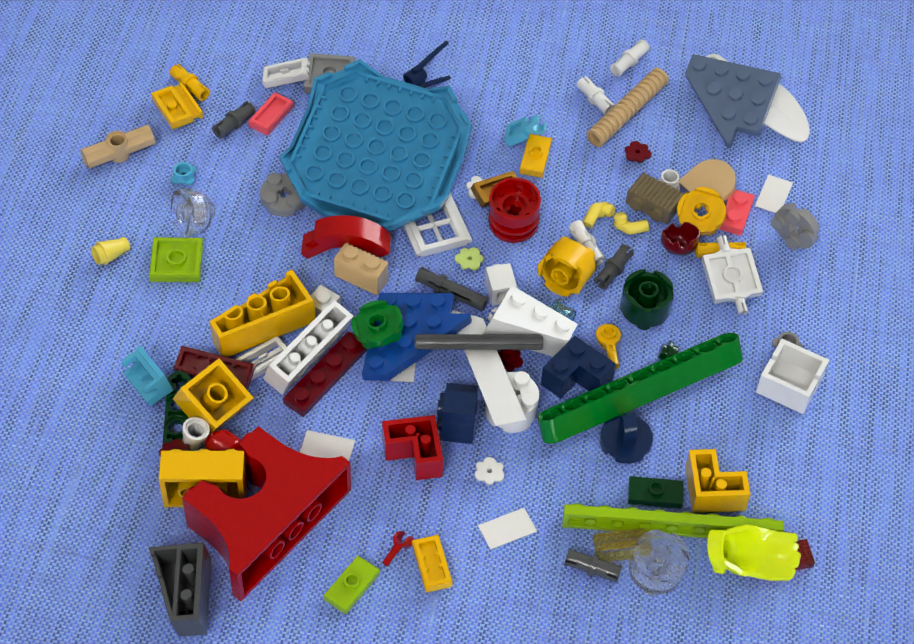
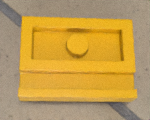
[151,82,203,130]

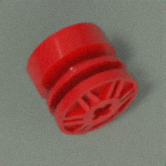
[488,177,541,243]

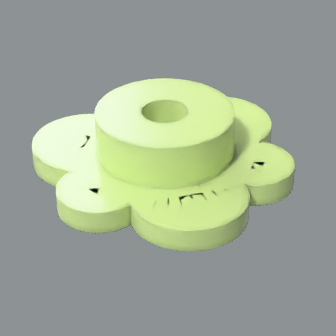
[455,247,484,270]

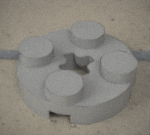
[260,173,306,217]
[771,203,820,250]

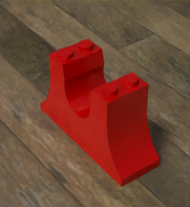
[182,426,351,601]

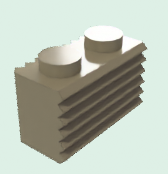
[626,172,684,225]

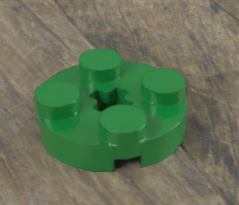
[351,300,404,349]

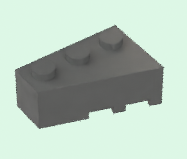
[148,543,212,637]

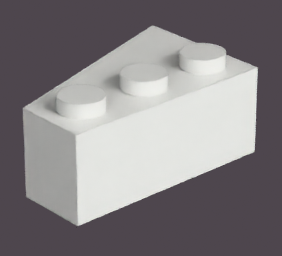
[483,285,578,357]

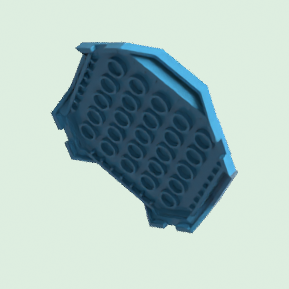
[279,59,472,231]

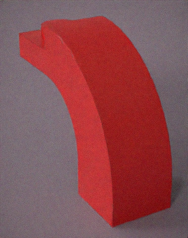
[301,215,391,259]

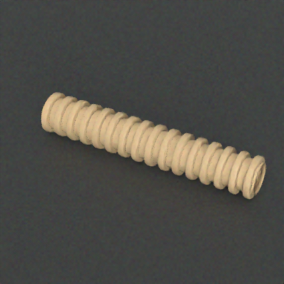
[587,68,669,147]

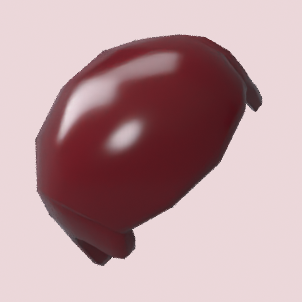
[660,222,701,256]

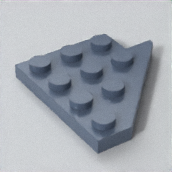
[685,54,781,148]

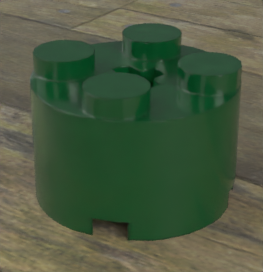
[620,269,673,330]

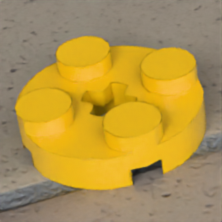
[677,187,726,236]

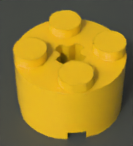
[537,236,595,297]

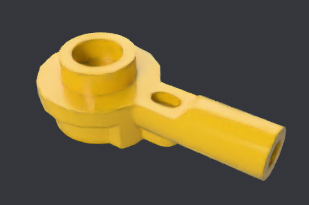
[596,324,621,369]

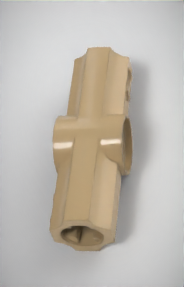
[80,125,156,169]

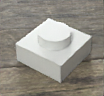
[310,285,341,314]

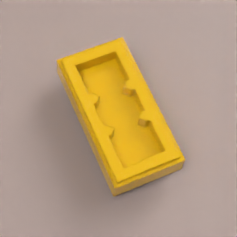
[519,134,552,178]
[412,535,453,593]

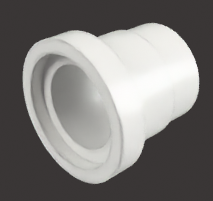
[659,169,680,192]
[182,417,210,450]

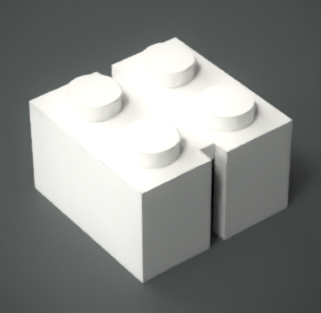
[756,339,829,414]

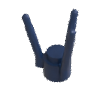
[403,41,451,88]

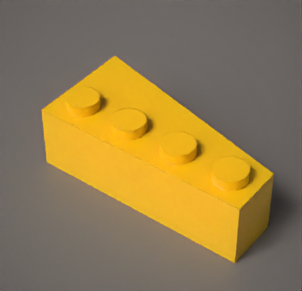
[209,269,316,357]

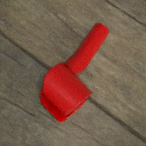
[382,531,414,566]

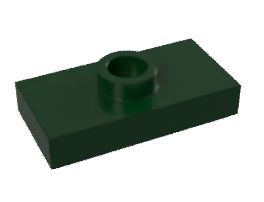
[628,476,683,509]

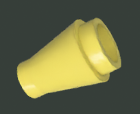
[91,237,130,265]

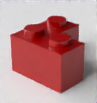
[382,415,443,480]

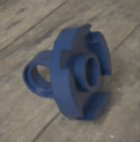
[600,414,653,464]

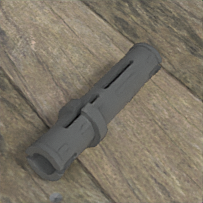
[415,267,489,312]

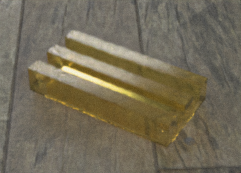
[592,528,652,562]

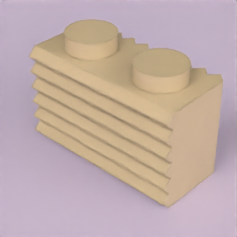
[334,243,388,295]

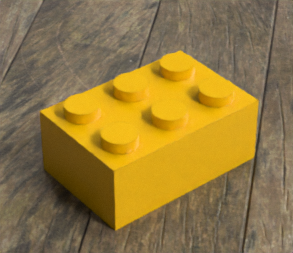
[159,449,247,507]

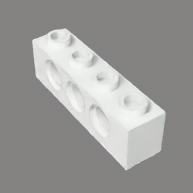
[263,300,353,395]

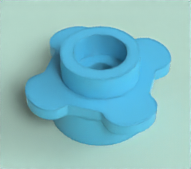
[171,162,197,185]

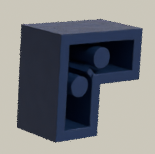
[541,336,616,399]
[437,383,478,444]

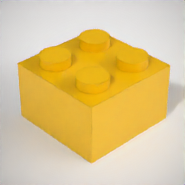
[173,359,254,436]

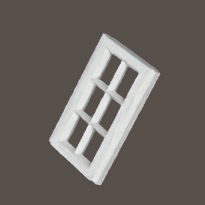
[403,193,472,257]

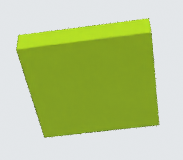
[149,237,203,282]

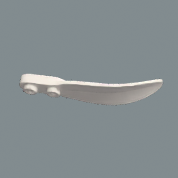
[706,54,810,142]

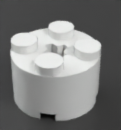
[485,371,539,433]

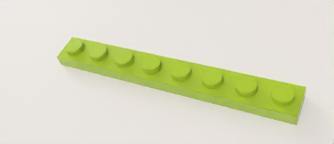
[562,503,784,538]

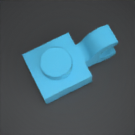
[504,115,547,147]

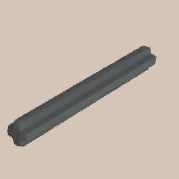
[415,334,543,350]

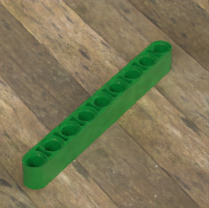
[537,333,743,444]

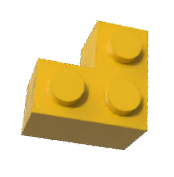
[685,449,751,513]

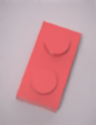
[719,190,755,236]

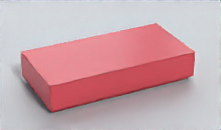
[248,92,294,136]

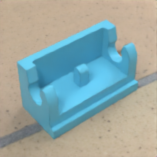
[121,345,174,407]

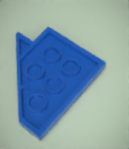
[362,293,472,381]

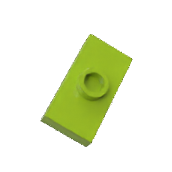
[323,556,380,615]

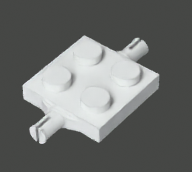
[701,235,763,315]

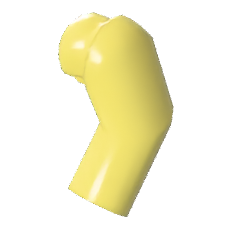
[582,202,615,228]
[613,212,649,235]

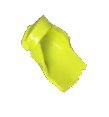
[707,524,801,581]

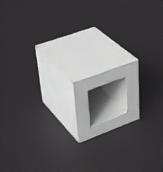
[485,263,517,306]

